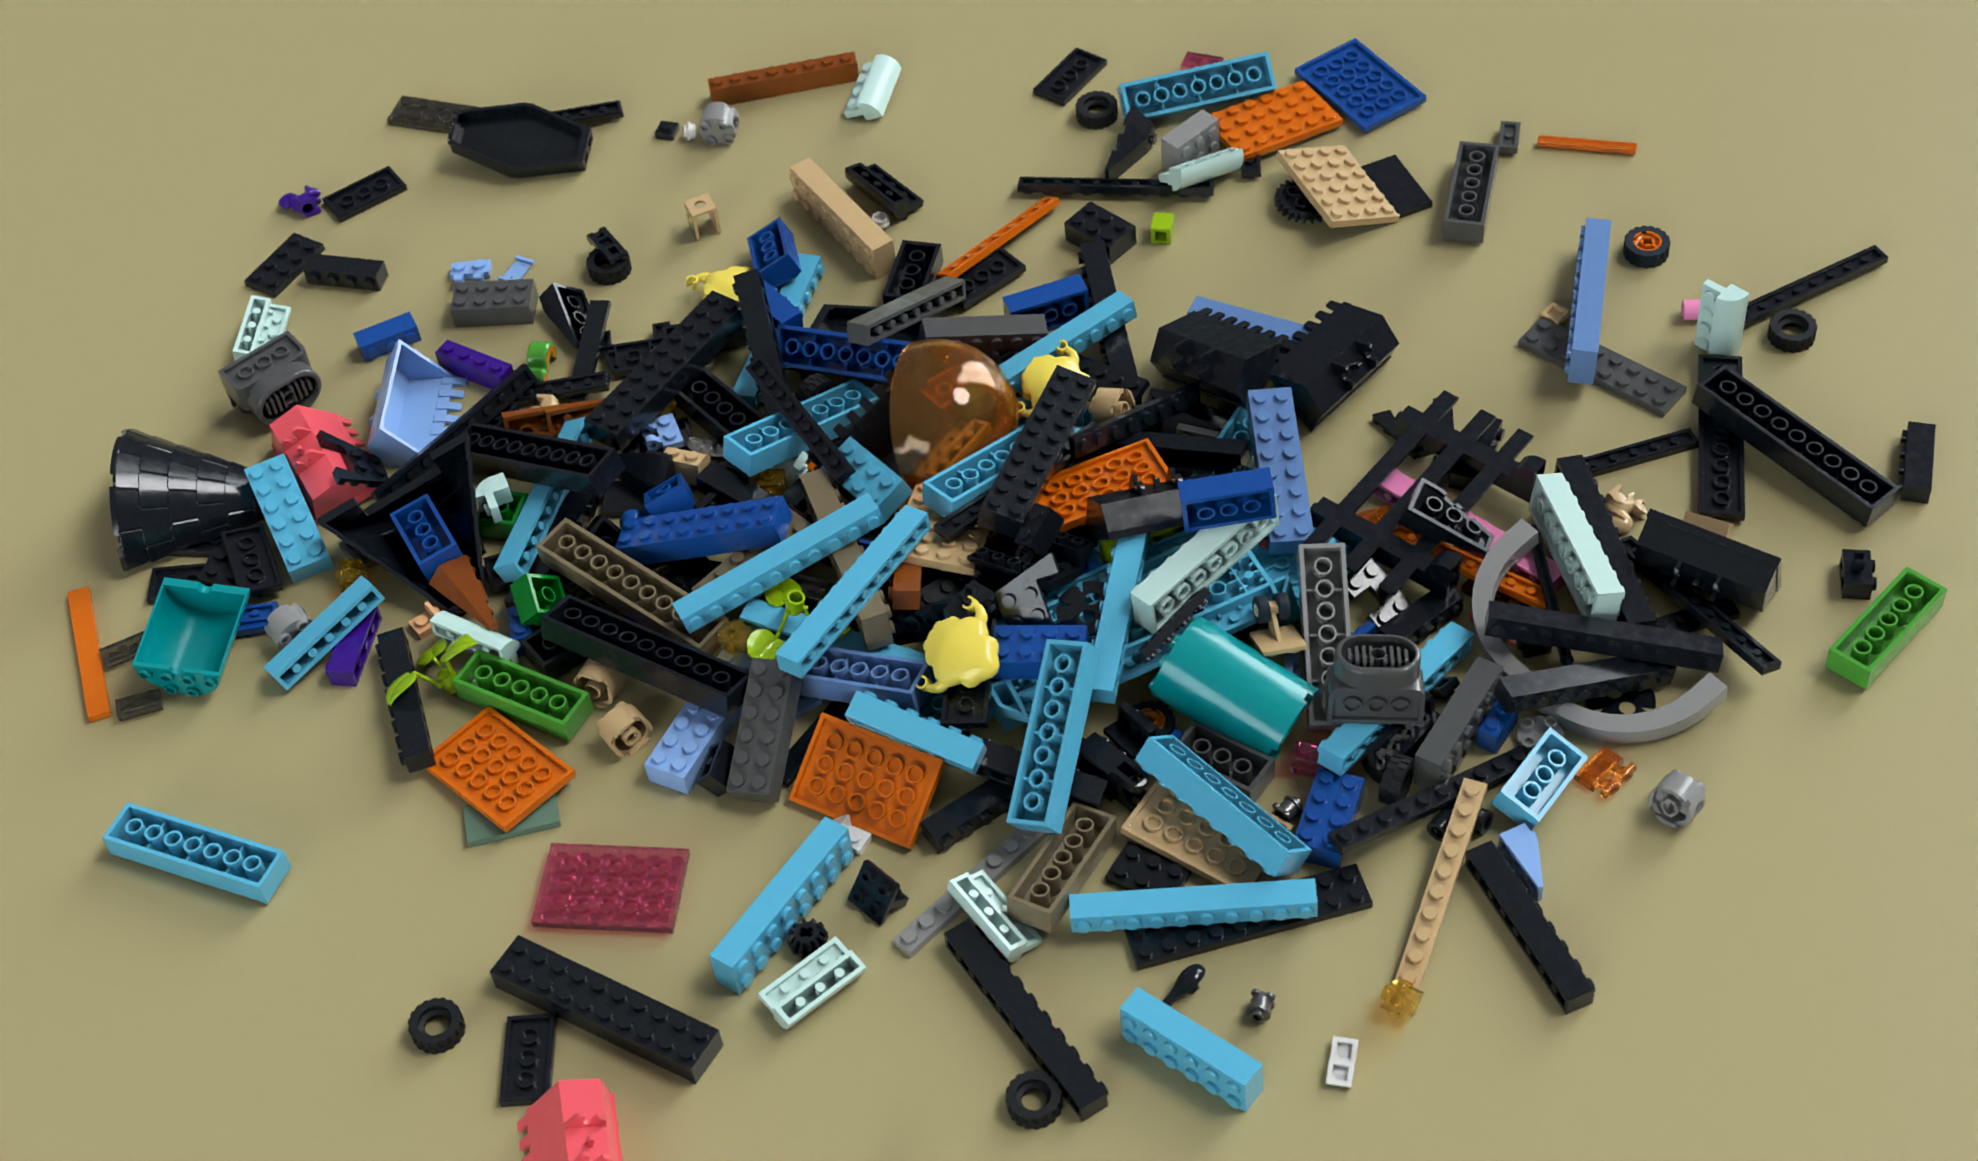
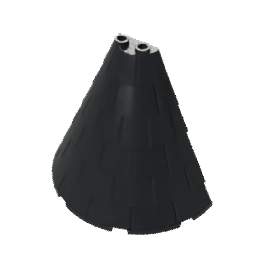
[109,429,265,572]
[315,431,486,617]

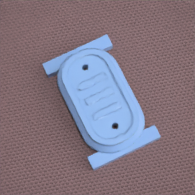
[498,255,535,280]

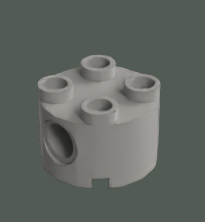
[698,102,740,146]
[264,603,313,651]
[1648,769,1706,828]

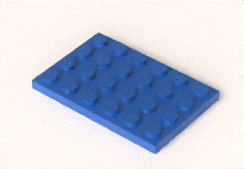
[1295,38,1426,133]

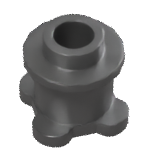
[1272,795,1302,824]
[1246,989,1276,1022]

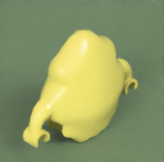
[686,266,754,302]
[1013,340,1094,418]
[916,596,1000,694]

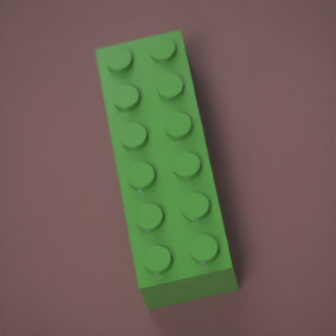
[1825,566,1947,690]
[453,649,594,742]

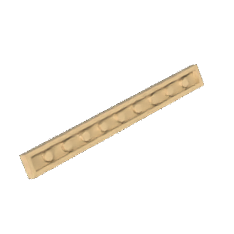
[1393,778,1488,997]

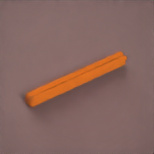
[1537,135,1637,155]

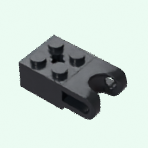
[1076,732,1149,812]

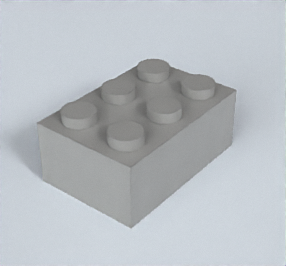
[1161,109,1220,171]

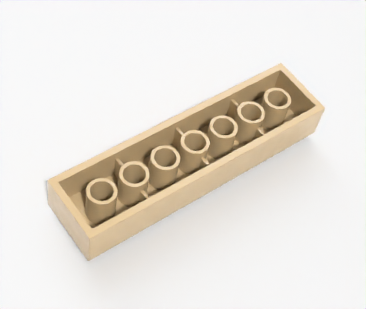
[789,157,896,280]

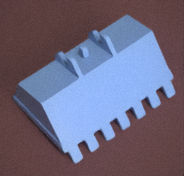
[367,339,467,468]

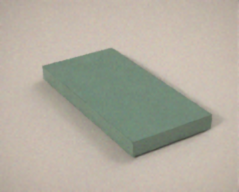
[463,793,561,847]

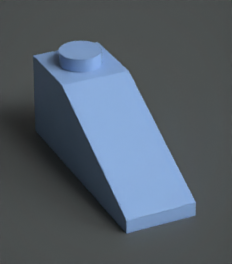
[1498,823,1543,901]

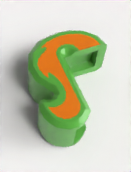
[527,341,557,382]

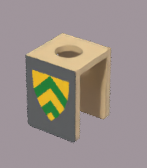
[684,193,721,241]

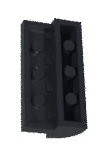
[845,162,924,220]
[1361,691,1440,784]

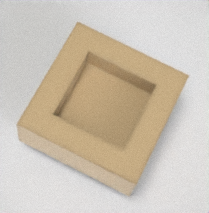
[1540,302,1570,325]

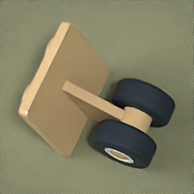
[1249,592,1307,657]

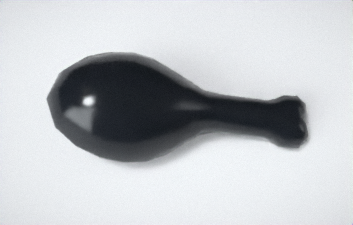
[1162,964,1206,1007]

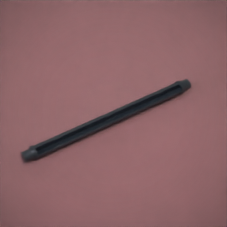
[1531,524,1574,666]

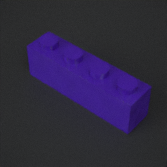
[435,340,513,389]
[325,606,382,687]

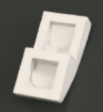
[1326,1036,1359,1088]

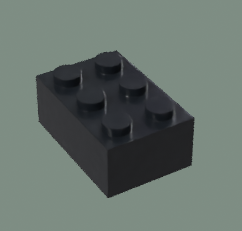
[1064,201,1137,265]

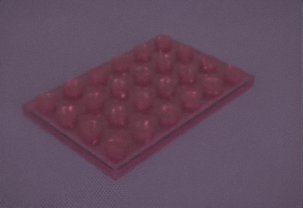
[531,843,690,933]

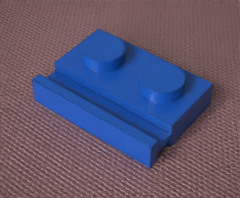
[236,601,279,637]

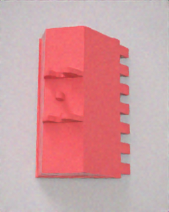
[269,405,376,526]
[517,1078,623,1161]

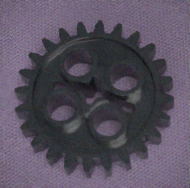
[1274,179,1322,224]

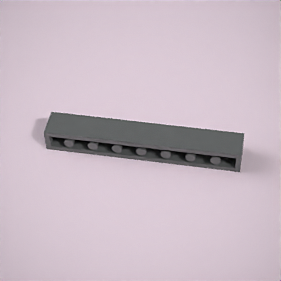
[847,276,966,346]

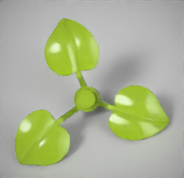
[747,578,850,659]
[386,634,478,706]

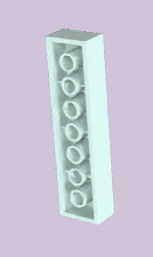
[1528,473,1625,621]
[1130,493,1279,634]

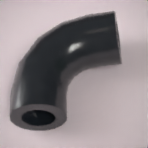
[1426,805,1494,841]

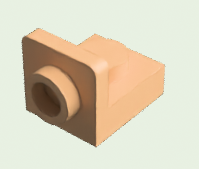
[408,601,440,640]

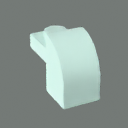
[764,451,809,487]
[476,472,513,523]

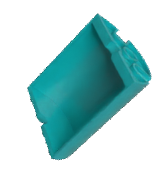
[132,577,250,697]

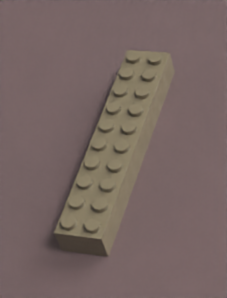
[799,468,896,651]
[536,517,733,655]

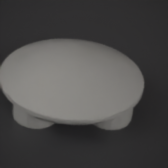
[687,437,723,457]
[1516,715,1564,752]

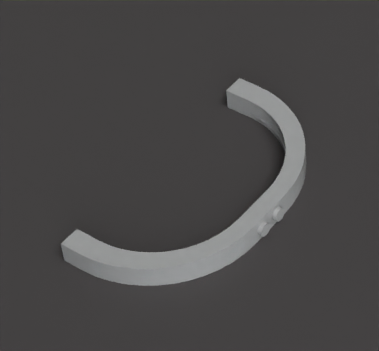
[1472,519,1728,743]

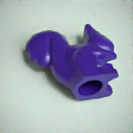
[278,185,322,217]

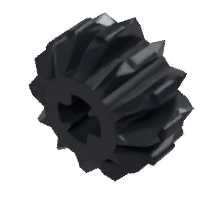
[787,918,829,960]

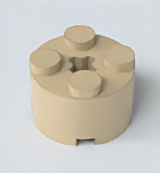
[1088,387,1135,424]
[572,659,625,708]
[597,701,652,757]

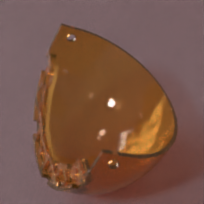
[890,339,1019,490]

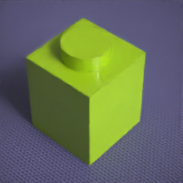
[1150,212,1174,244]

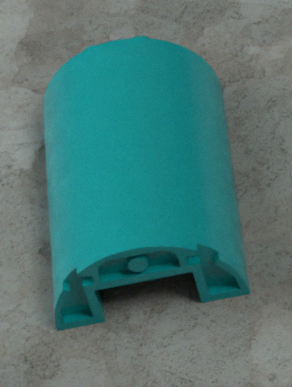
[1149,616,1320,760]

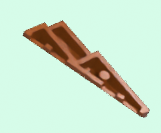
[501,398,605,437]
[428,555,499,632]

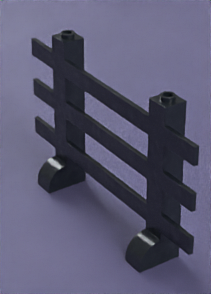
[1303,390,1546,599]

